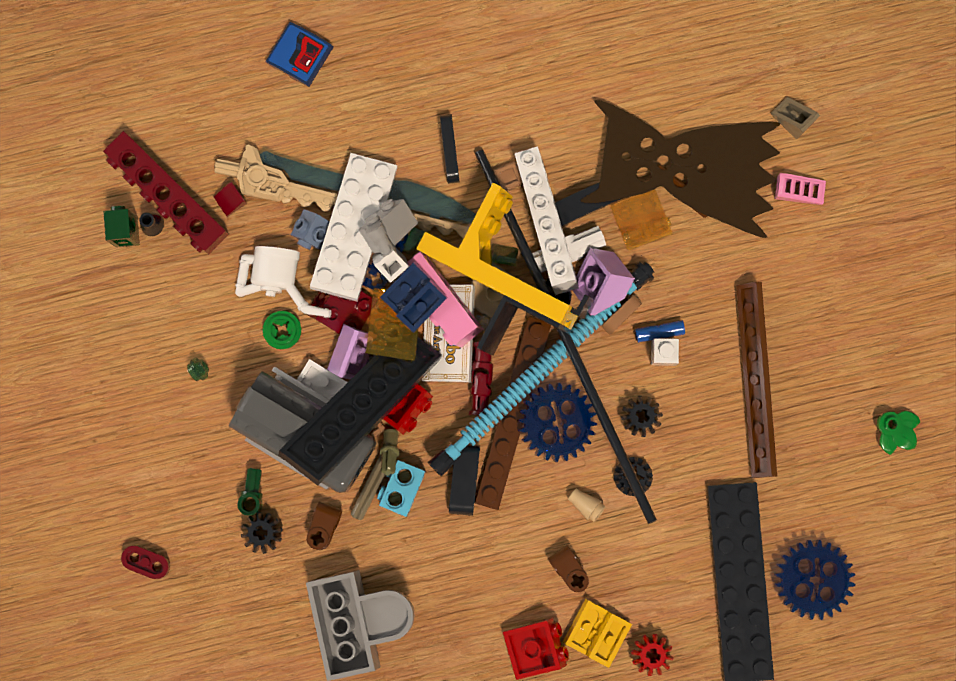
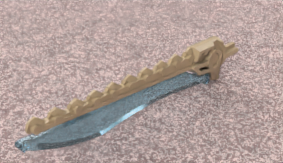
[214,144,476,239]

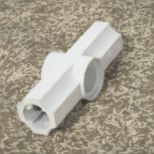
[532,226,606,273]

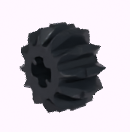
[621,396,663,437]
[241,512,283,554]

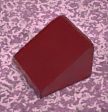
[214,182,247,217]

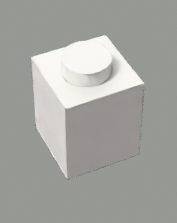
[372,246,409,283]
[651,339,679,366]

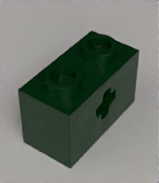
[103,206,140,247]

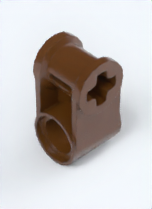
[306,501,343,550]
[547,545,589,592]

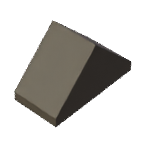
[771,97,820,140]

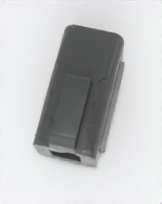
[229,371,376,493]

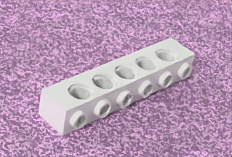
[515,146,579,295]

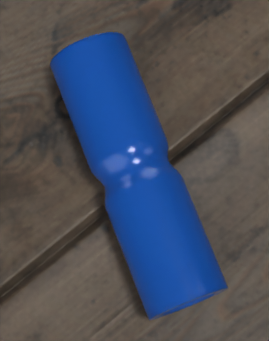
[635,320,685,343]

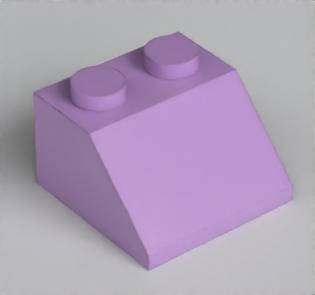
[572,248,635,316]

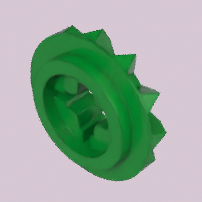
[263,311,302,350]

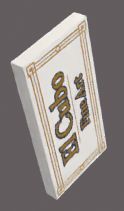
[422,285,475,383]

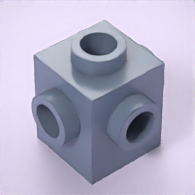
[291,209,329,250]

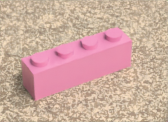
[401,252,484,348]

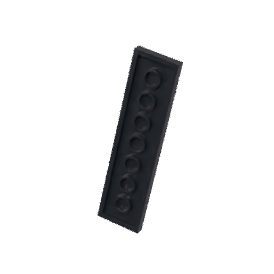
[278,327,442,486]
[707,482,774,681]

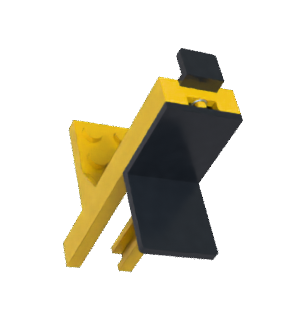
[416,183,594,355]

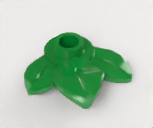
[877,411,920,455]

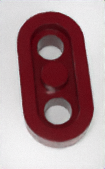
[121,545,170,579]

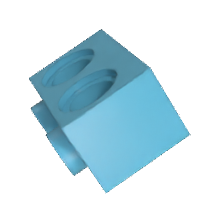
[377,460,426,517]

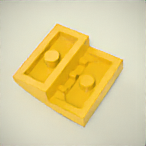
[563,599,632,668]

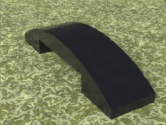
[555,182,629,228]

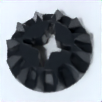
[614,457,653,496]

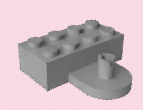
[306,570,415,681]

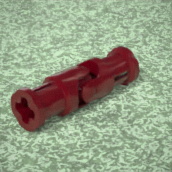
[469,342,493,416]

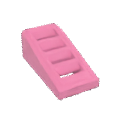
[775,173,826,205]

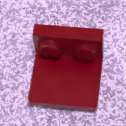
[306,291,377,335]

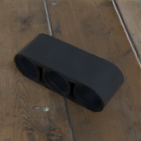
[449,444,480,516]

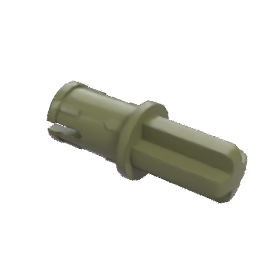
[380,429,399,476]

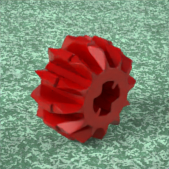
[631,633,674,676]

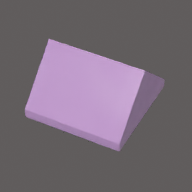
[327,324,378,379]

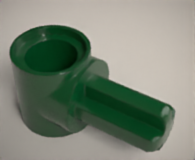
[237,468,263,515]

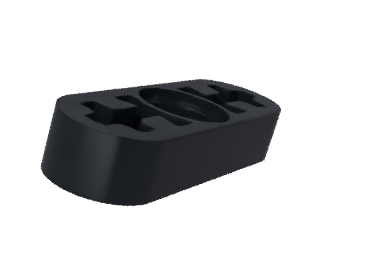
[440,114,460,184]

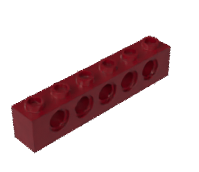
[103,131,229,255]

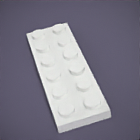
[310,153,397,302]

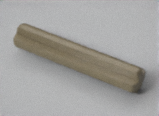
[351,455,385,520]

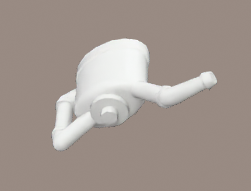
[235,246,331,318]

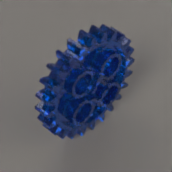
[517,383,597,462]
[774,540,856,620]

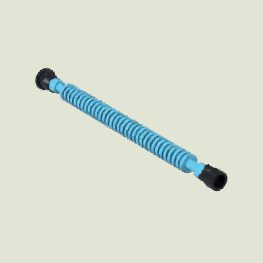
[428,262,654,476]

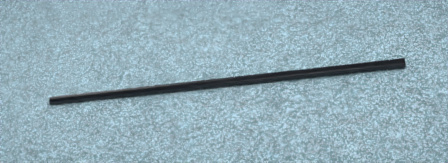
[475,150,657,524]

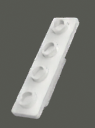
[272,359,348,403]

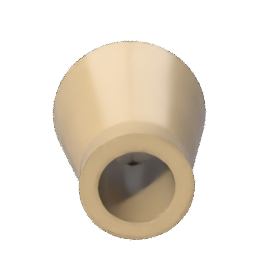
[568,488,606,522]

